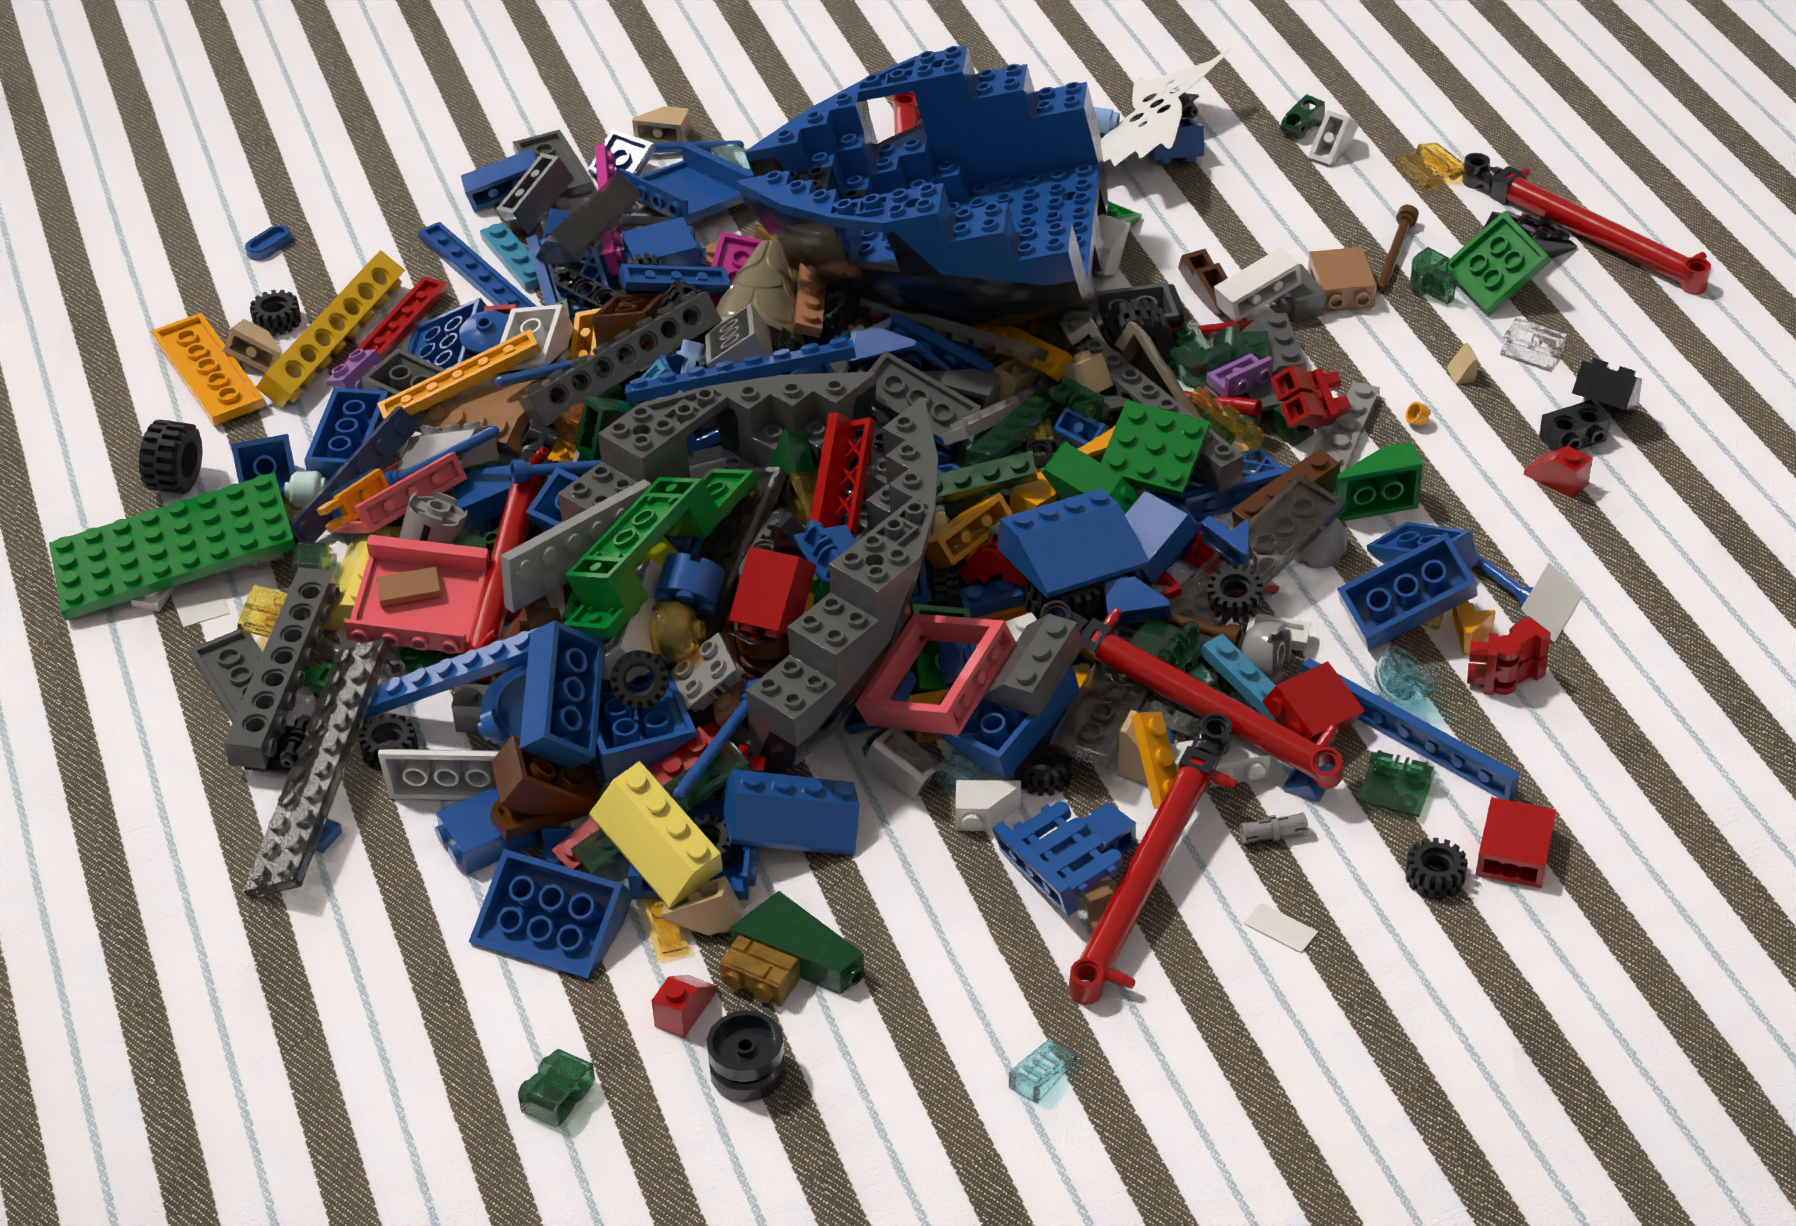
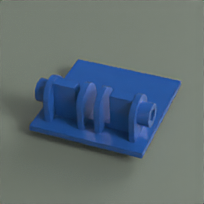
[793,520,856,585]

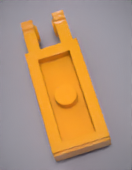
[317,468,390,532]

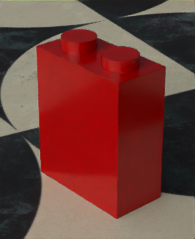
[729,547,817,641]
[1262,661,1365,743]
[1475,797,1557,888]

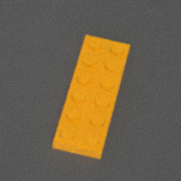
[151,313,266,426]

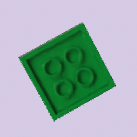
[1443,211,1552,315]
[1101,400,1210,499]

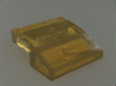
[1393,143,1464,189]
[237,585,288,638]

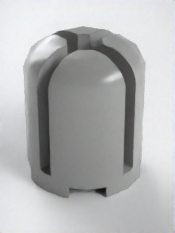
[399,491,467,544]

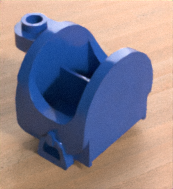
[477,662,528,747]

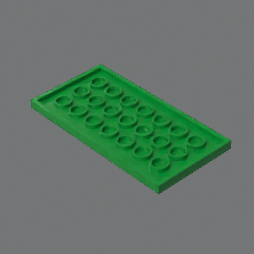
[49,472,297,621]

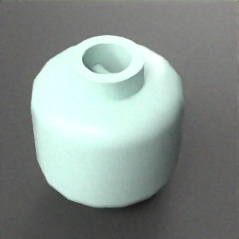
[284,471,328,509]

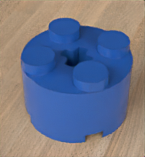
[653,553,725,617]

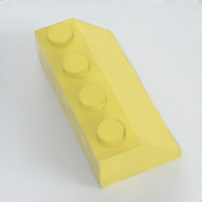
[323,525,401,631]
[589,761,723,909]

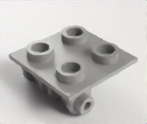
[670,632,745,713]

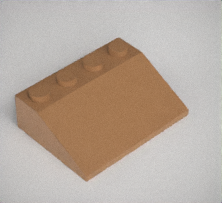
[422,371,555,457]

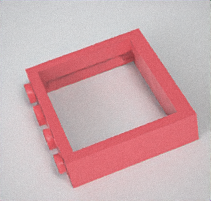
[855,614,1016,735]

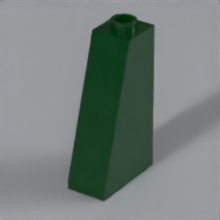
[575,396,640,460]
[730,891,865,995]

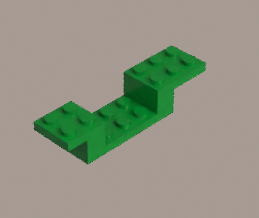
[564,469,759,639]

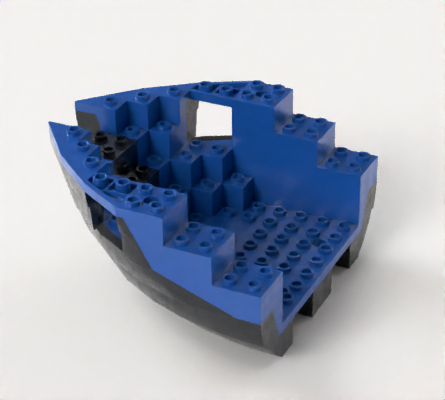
[737,46,1108,325]

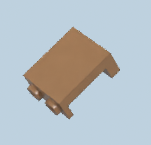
[1308,247,1377,312]

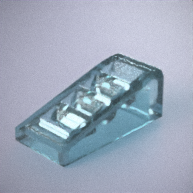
[1009,1039,1077,1104]

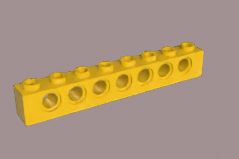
[255,250,405,408]

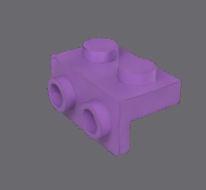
[325,349,382,389]
[1206,353,1274,398]

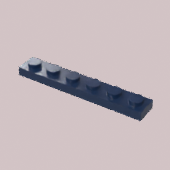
[290,406,420,550]

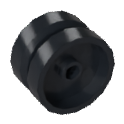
[706,1010,786,1102]

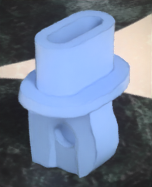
[676,339,706,374]

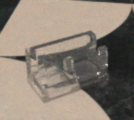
[1500,317,1567,373]

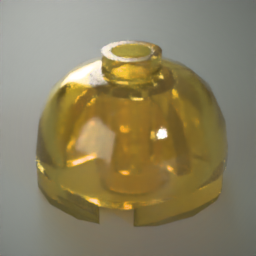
[649,601,706,665]

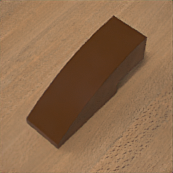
[1178,248,1228,314]

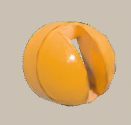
[1406,401,1431,426]

